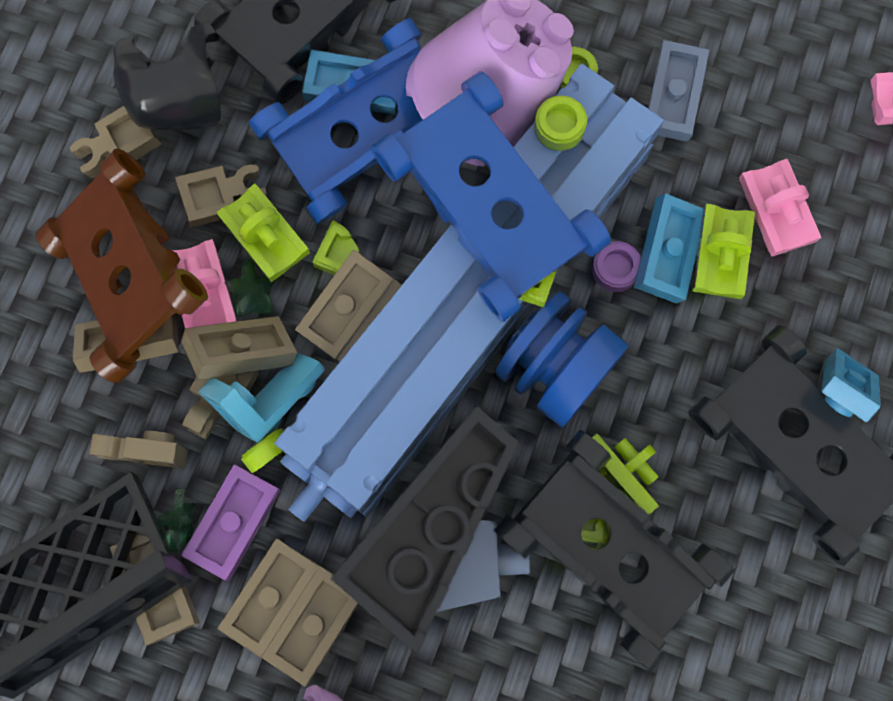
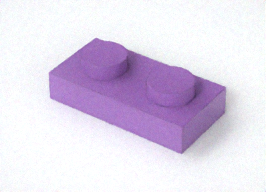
[181,464,281,581]

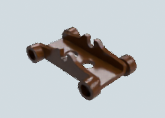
[35,149,208,383]

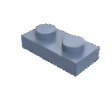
[648,40,710,142]

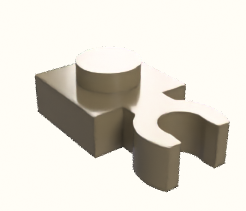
[70,106,162,178]
[175,165,267,228]
[89,431,189,469]

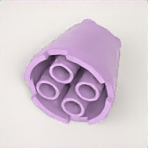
[406,0,574,167]

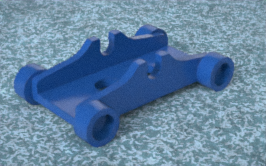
[248,18,423,225]
[371,71,611,322]

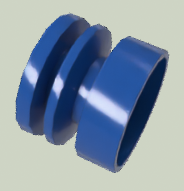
[495,291,630,429]

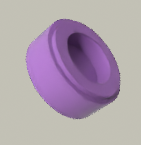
[592,241,641,292]

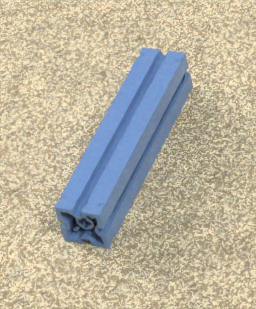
[274,63,664,522]

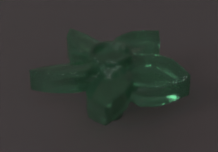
[225,259,276,317]
[158,489,196,552]

